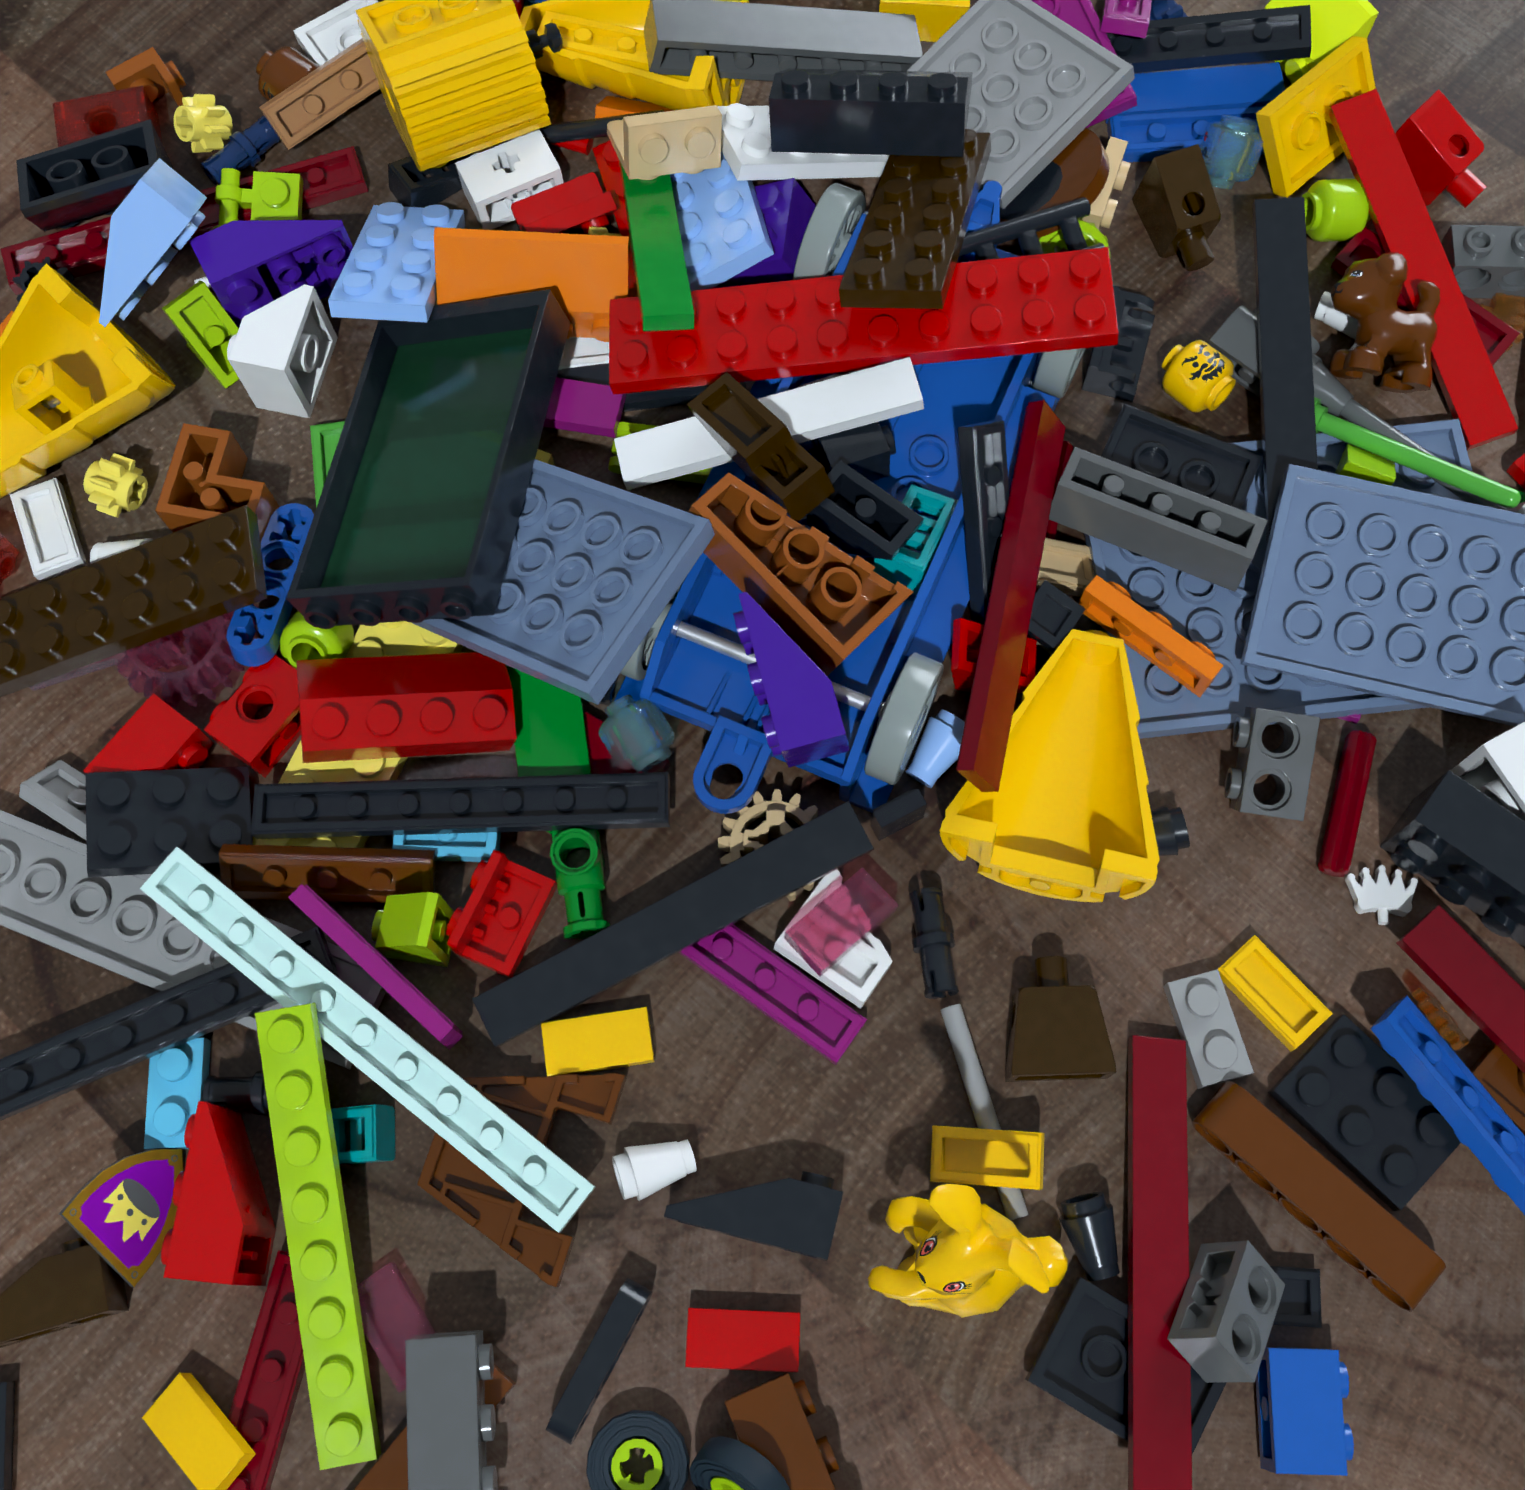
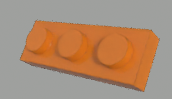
[1079,575,1224,698]

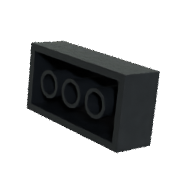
[1380,770,1525,947]

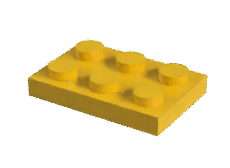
[1256,36,1376,198]

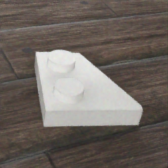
[774,870,893,1009]

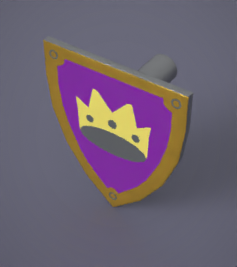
[59,1149,183,1287]

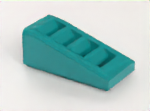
[873,484,958,595]
[331,1104,396,1165]

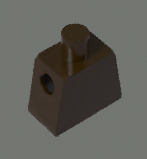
[1132,144,1221,271]
[1005,956,1117,1082]

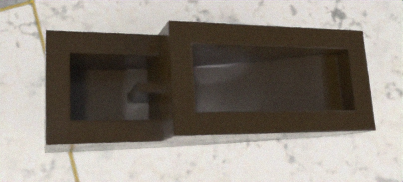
[687,372,835,522]

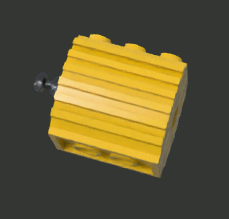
[355,0,563,171]

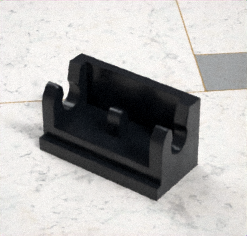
[1082,285,1155,402]

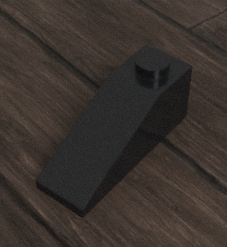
[664,1171,843,1261]

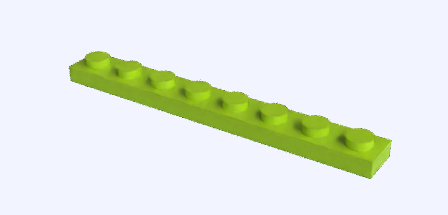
[255,1003,381,1470]

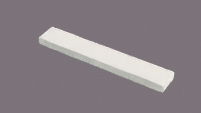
[614,357,924,491]

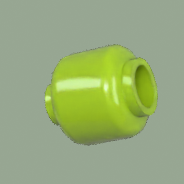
[1302,178,1371,242]
[280,611,354,670]

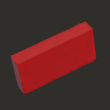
[685,1308,800,1372]

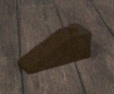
[0,1237,129,1348]

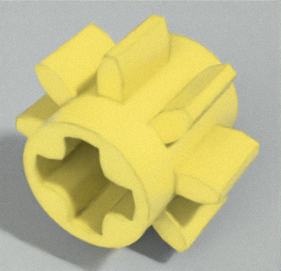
[174,94,233,153]
[83,453,148,518]

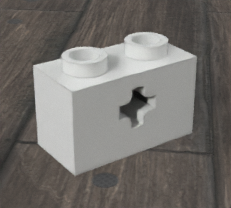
[455,129,564,230]

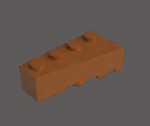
[688,472,914,676]

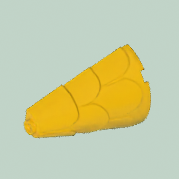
[520,0,749,110]
[0,263,176,499]
[940,629,1160,902]

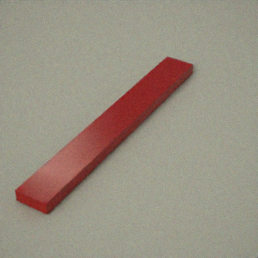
[1329,88,1519,450]

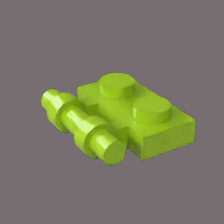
[214,168,303,229]

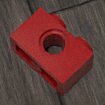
[203,655,301,778]

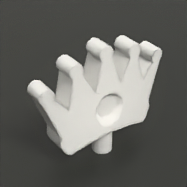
[1345,865,1418,925]

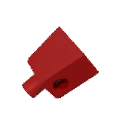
[1395,89,1487,208]

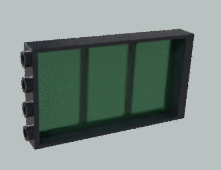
[286,289,571,629]

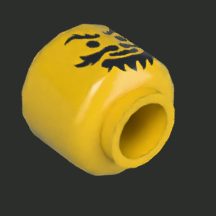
[1161,340,1236,413]

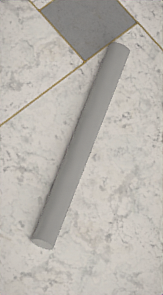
[940,1004,1029,1220]

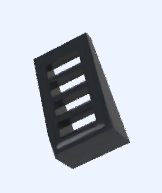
[388,152,480,208]

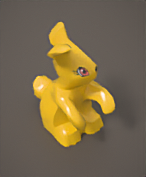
[868,1184,1068,1318]

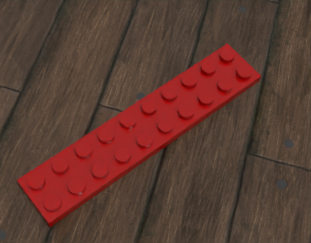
[609,247,1119,395]

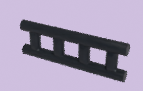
[959,197,1105,261]

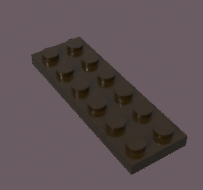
[839,129,991,309]
[0,505,267,697]

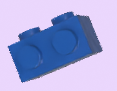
[1256,1347,1354,1476]

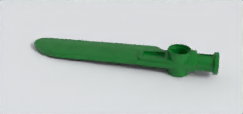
[506,665,610,939]

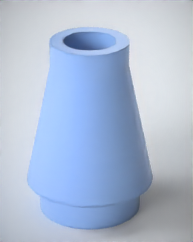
[906,709,965,788]

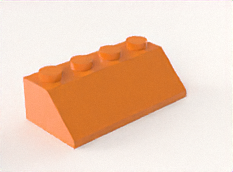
[434,227,637,342]

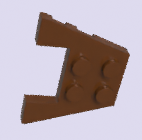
[417,1073,627,1287]

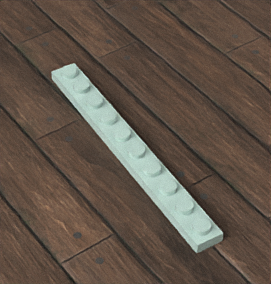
[140,847,596,1233]

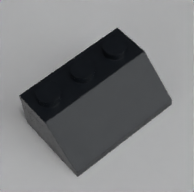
[16,119,173,232]

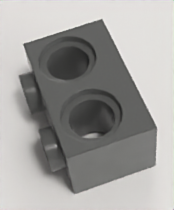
[1441,225,1525,299]
[1224,707,1320,821]
[1167,1240,1285,1383]

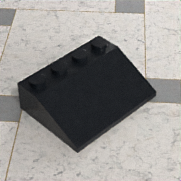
[769,68,973,157]

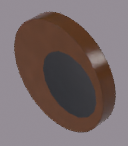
[1000,128,1110,241]

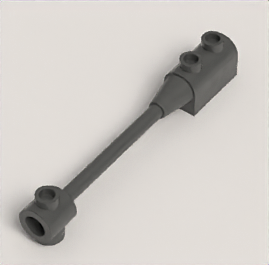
[1209,305,1525,514]

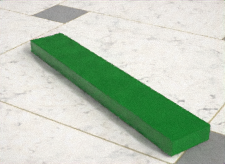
[619,160,694,331]

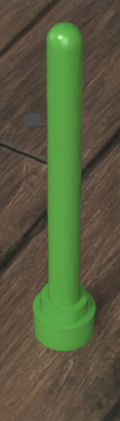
[1314,397,1521,508]

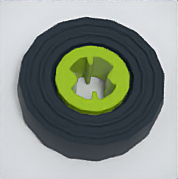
[586,1410,690,1490]
[690,1436,790,1490]

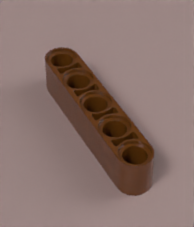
[1192,1081,1446,1312]

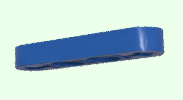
[226,503,314,667]

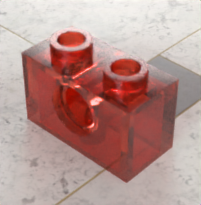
[53,85,162,147]

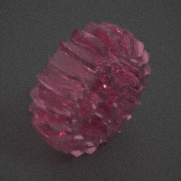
[114,611,249,708]

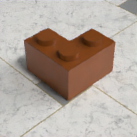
[155,423,280,543]

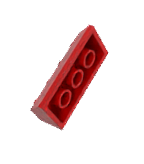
[296,652,517,763]

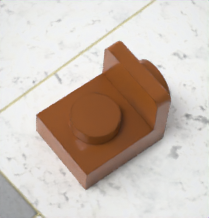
[105,47,186,113]

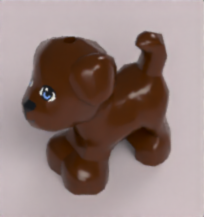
[1329,252,1440,393]

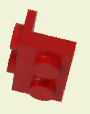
[511,172,617,234]
[446,850,557,979]

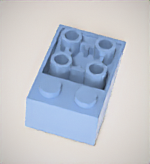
[99,158,207,327]

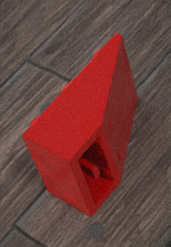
[161,1101,276,1286]

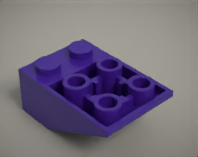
[712,178,816,289]
[189,220,353,328]
[733,592,850,767]

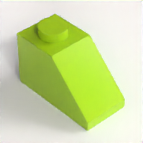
[371,892,454,967]

